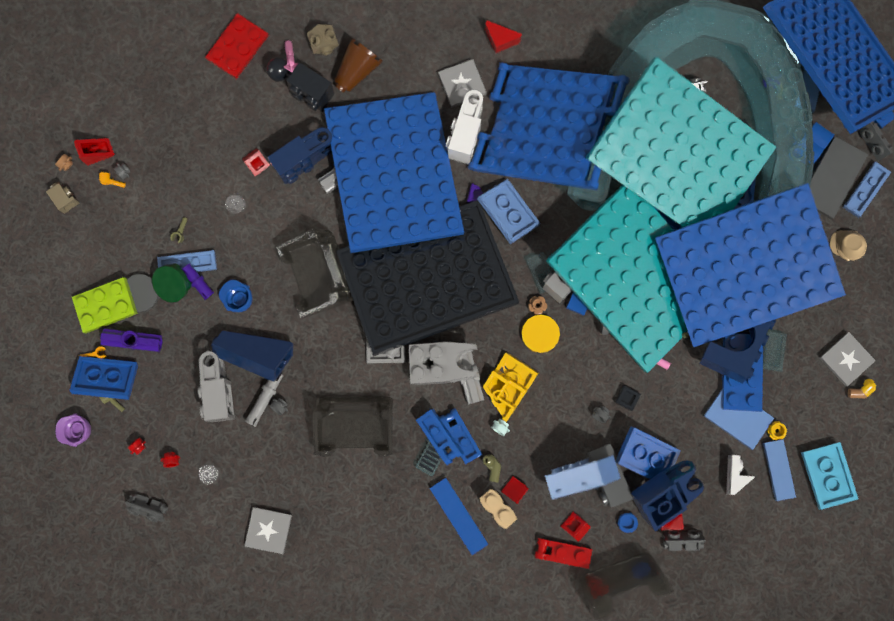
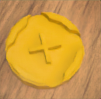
[522,315,560,353]

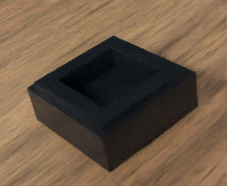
[615,385,641,411]

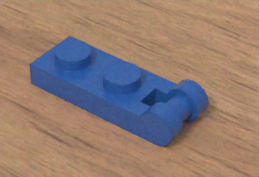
[439,408,482,464]
[416,409,464,465]

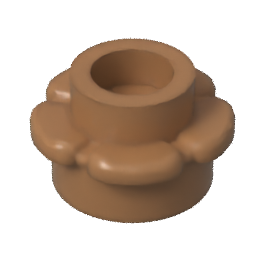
[55,154,73,171]
[528,296,547,315]

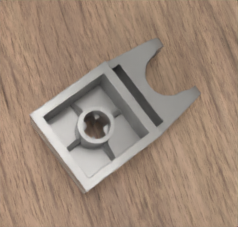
[409,342,479,385]
[198,351,235,422]

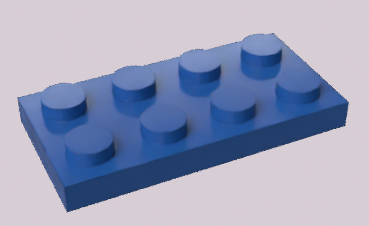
[722,333,763,412]

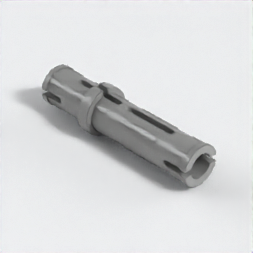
[245,374,284,427]

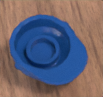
[219,280,253,312]

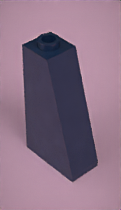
[211,331,293,382]

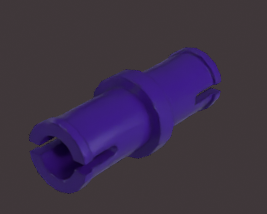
[181,263,214,300]

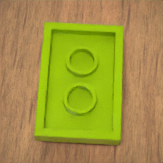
[72,277,138,333]

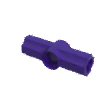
[100,329,163,352]

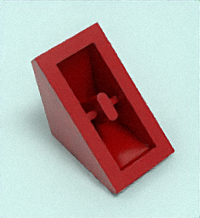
[485,21,522,53]
[74,138,115,166]

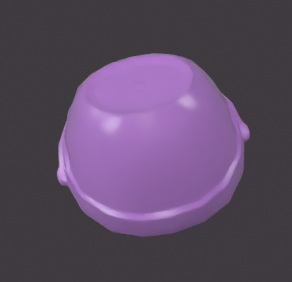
[56,413,91,447]

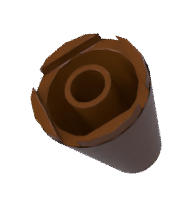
[334,38,383,93]

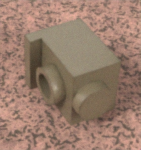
[46,182,79,214]

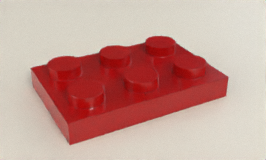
[205,13,269,79]

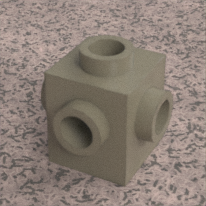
[307,24,339,56]

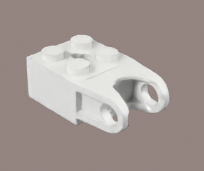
[446,90,483,164]

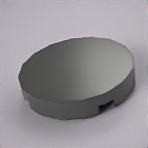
[127,274,159,313]

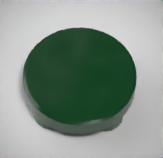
[152,263,191,303]

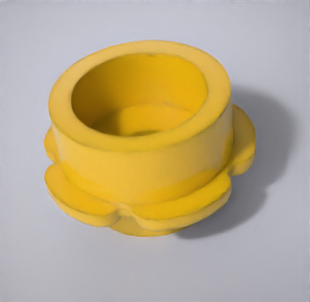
[767,421,787,440]

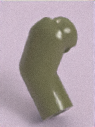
[483,454,501,482]

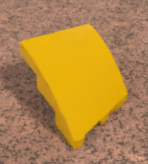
[483,352,539,422]

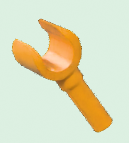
[99,172,126,188]
[80,347,107,359]

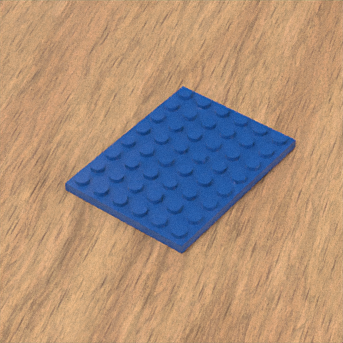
[763,0,894,134]
[324,92,464,253]
[655,183,845,347]

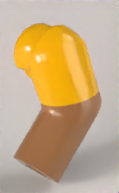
[848,379,876,399]

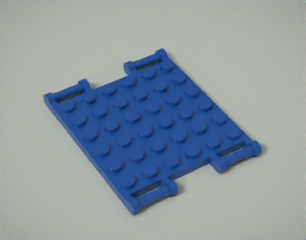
[468,63,630,190]

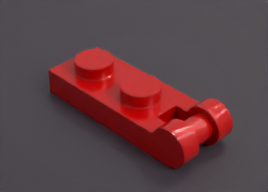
[534,538,592,569]

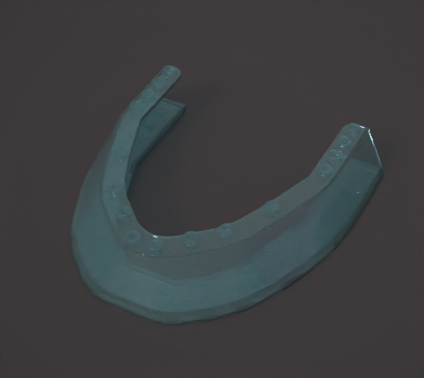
[567,0,814,211]

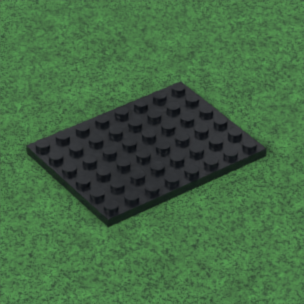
[336,200,519,356]

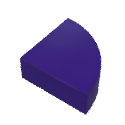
[467,184,483,206]

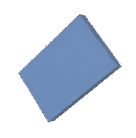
[477,179,541,244]
[704,389,774,450]

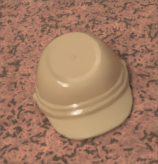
[830,230,867,261]

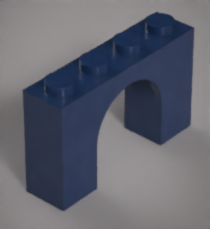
[699,319,776,384]

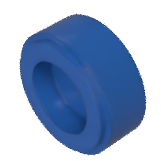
[618,513,638,533]

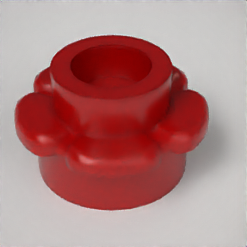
[128,437,146,455]
[160,452,180,468]

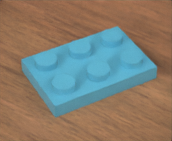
[801,442,858,510]

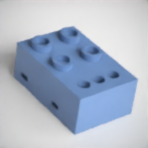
[545,456,621,499]

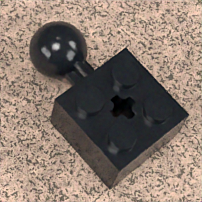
[267,57,334,112]

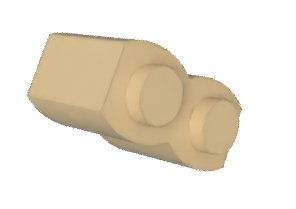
[480,489,517,529]

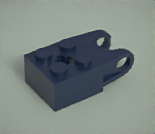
[267,128,332,185]
[630,460,704,531]

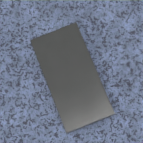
[808,137,868,219]

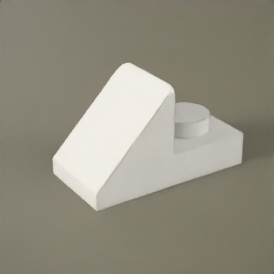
[726,455,754,495]

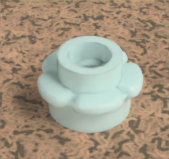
[491,419,510,436]

